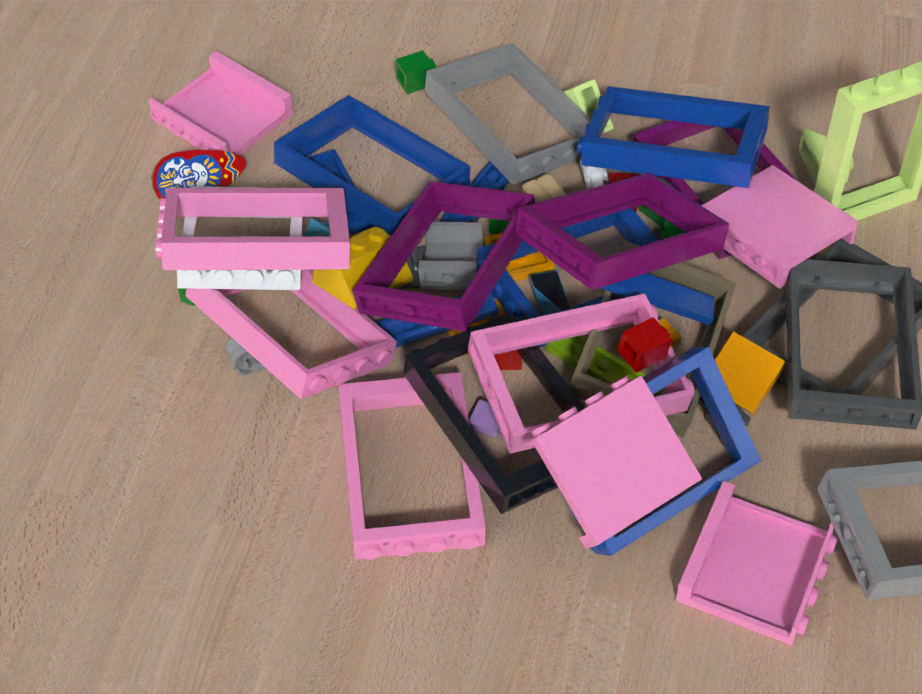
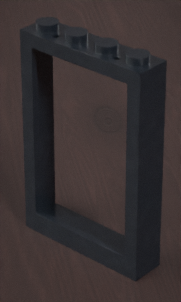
[403,312,585,514]

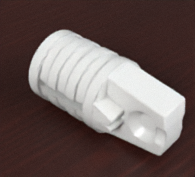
[580,158,609,189]

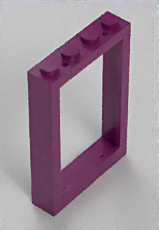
[515,173,729,290]
[352,181,535,332]

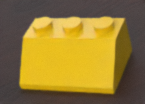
[312,226,413,310]

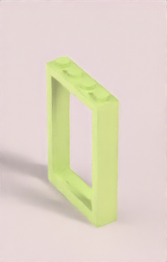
[814,61,922,221]

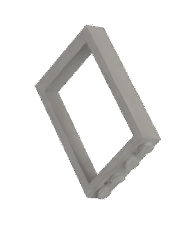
[425,43,604,185]
[817,461,922,600]

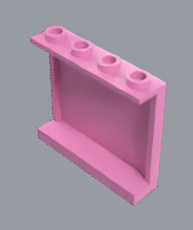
[148,51,294,156]
[701,165,857,289]
[525,376,702,549]
[676,481,838,646]

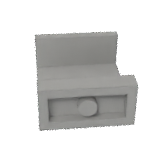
[418,222,484,290]

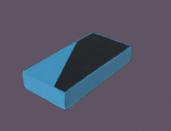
[529,270,571,316]

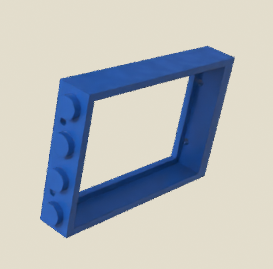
[578,86,770,188]
[274,95,471,236]
[476,208,659,348]
[571,347,761,556]

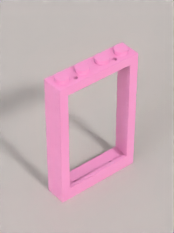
[156,188,350,270]
[185,270,397,399]
[468,294,694,454]
[338,372,485,560]

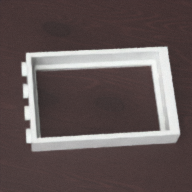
[177,186,304,290]

